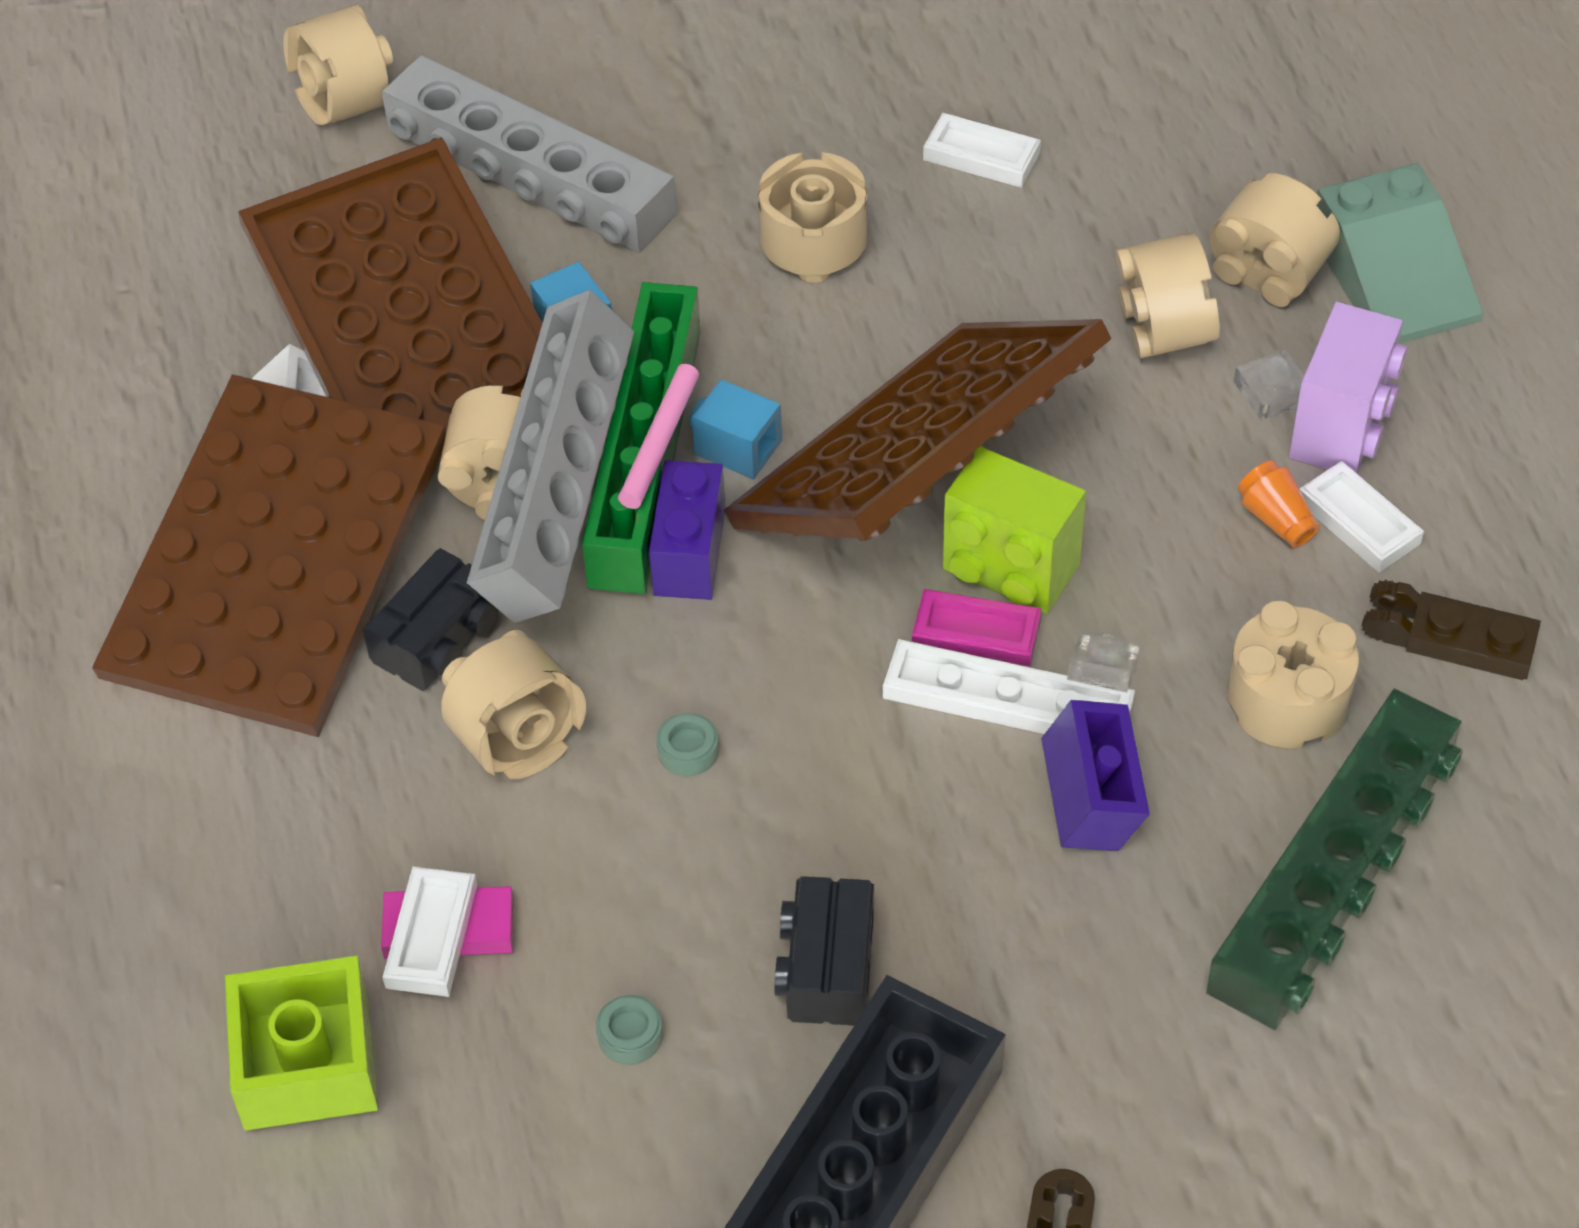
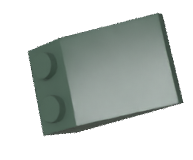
[1316,163,1483,344]

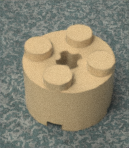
[283,4,393,125]
[758,152,868,283]
[1209,173,1340,307]
[1115,233,1220,359]
[438,385,523,520]
[1227,601,1359,749]
[441,630,586,779]

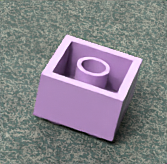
[1289,302,1408,473]

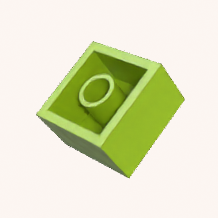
[943,446,1086,614]
[224,955,378,1131]

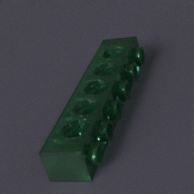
[1206,688,1463,1031]

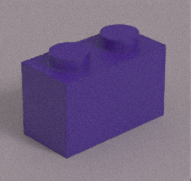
[649,460,726,600]
[1041,699,1150,851]

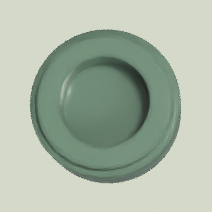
[656,713,719,776]
[596,995,663,1064]

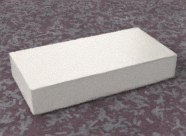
[923,113,1041,188]
[1300,461,1424,573]
[382,866,477,997]

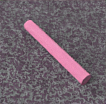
[618,364,699,509]

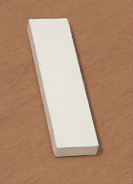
[883,639,1135,734]

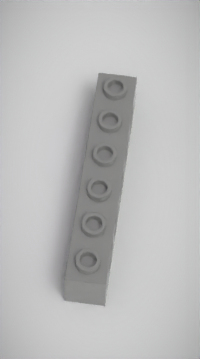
[382,55,677,253]
[467,290,634,623]

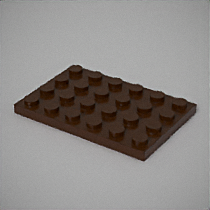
[238,137,542,457]
[724,319,1111,541]
[92,374,446,737]

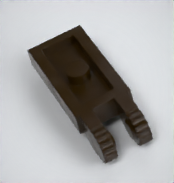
[1361,579,1541,680]

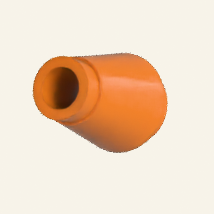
[1238,460,1320,548]

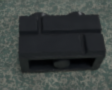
[363,548,499,691]
[774,876,874,1026]

